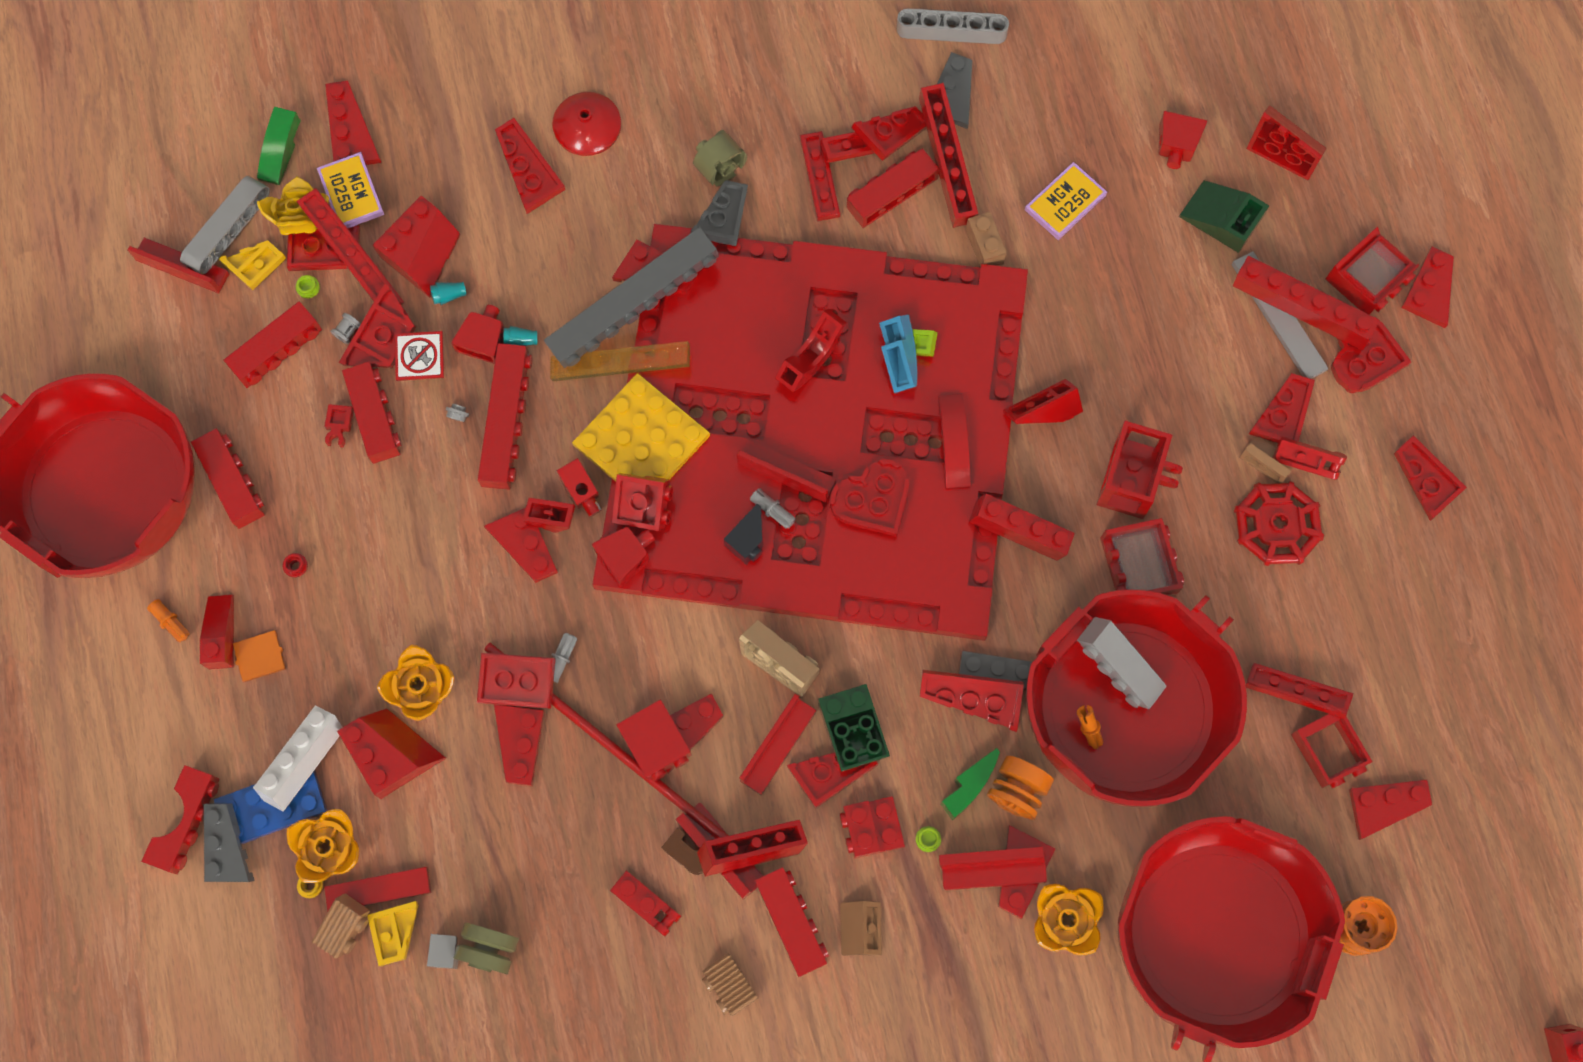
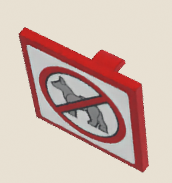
[395,331,444,381]

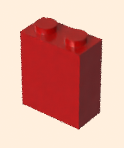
[616,699,692,781]

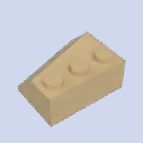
[739,620,819,697]

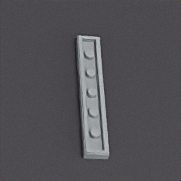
[1231,251,1328,379]

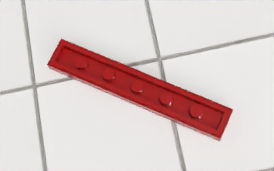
[296,188,404,304]

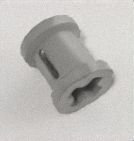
[330,313,361,344]

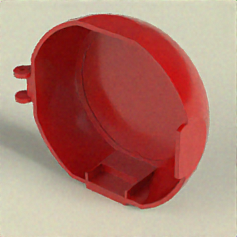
[0,374,195,578]
[1026,590,1247,807]
[1118,816,1345,1062]

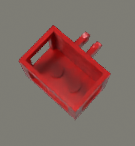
[1096,421,1183,519]

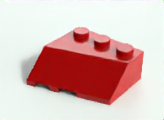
[1246,105,1327,180]
[373,196,460,298]
[337,708,446,799]

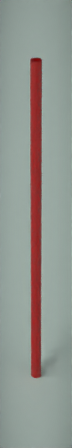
[484,642,729,839]

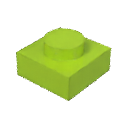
[912,329,938,356]

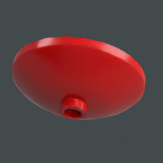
[552,92,621,156]

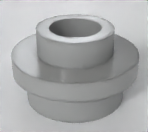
[445,404,469,422]

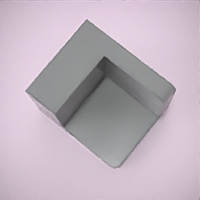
[427,934,459,969]

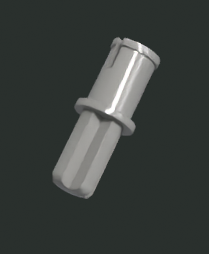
[750,488,795,528]
[551,633,577,683]

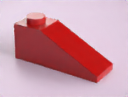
[1003,379,1083,424]
[200,595,234,670]

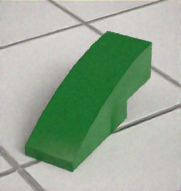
[257,106,301,185]
[940,748,1000,821]

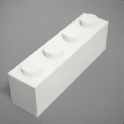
[253,705,343,812]

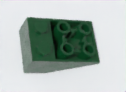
[1179,180,1269,253]
[818,684,890,772]

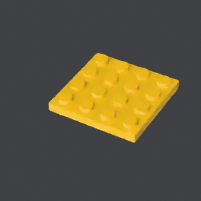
[572,373,710,481]

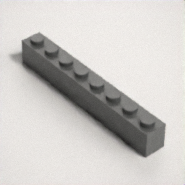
[544,227,719,368]

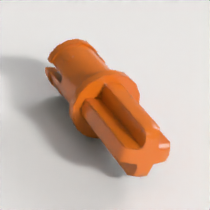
[147,599,190,642]
[1077,705,1104,749]

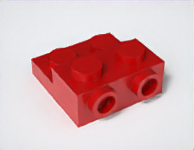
[612,473,674,531]
[839,796,905,859]

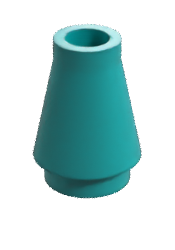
[430,282,467,305]
[503,326,537,346]

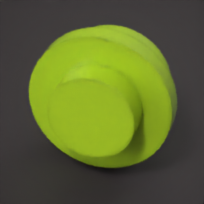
[296,275,320,299]
[915,826,941,852]

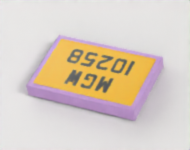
[317,152,385,228]
[1025,162,1107,240]

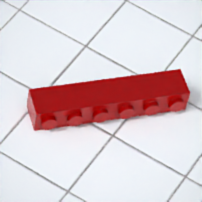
[919,83,978,228]
[1233,256,1380,351]
[478,343,532,490]

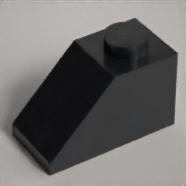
[723,504,763,565]

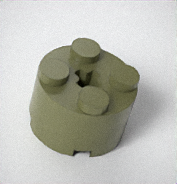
[693,130,747,187]

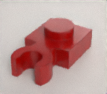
[324,404,354,448]

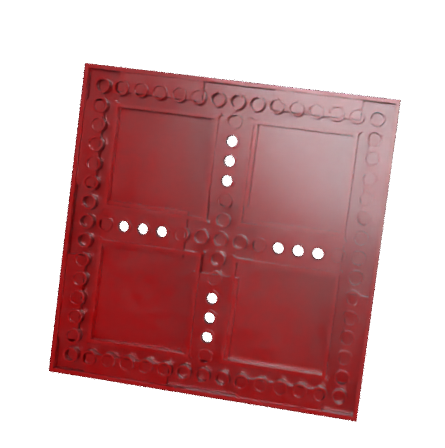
[592,224,1028,641]

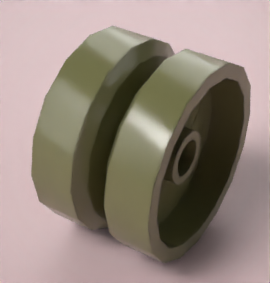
[453,922,519,975]

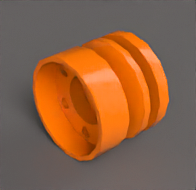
[987,756,1054,820]
[1339,896,1398,956]

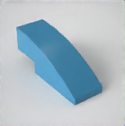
[879,315,917,393]

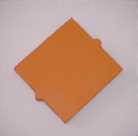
[233,630,286,682]

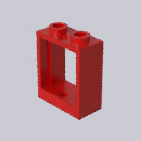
[1291,714,1373,789]

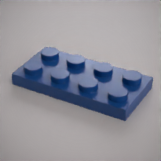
[214,770,327,844]

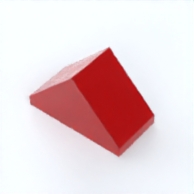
[523,497,575,533]

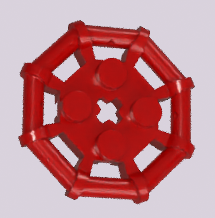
[1234,481,1325,566]

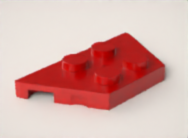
[338,284,416,368]

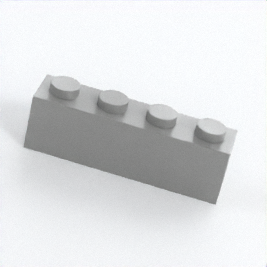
[1077,617,1167,709]

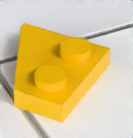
[219,240,286,291]
[367,901,419,966]

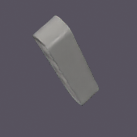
[896,8,1009,44]
[180,176,270,274]

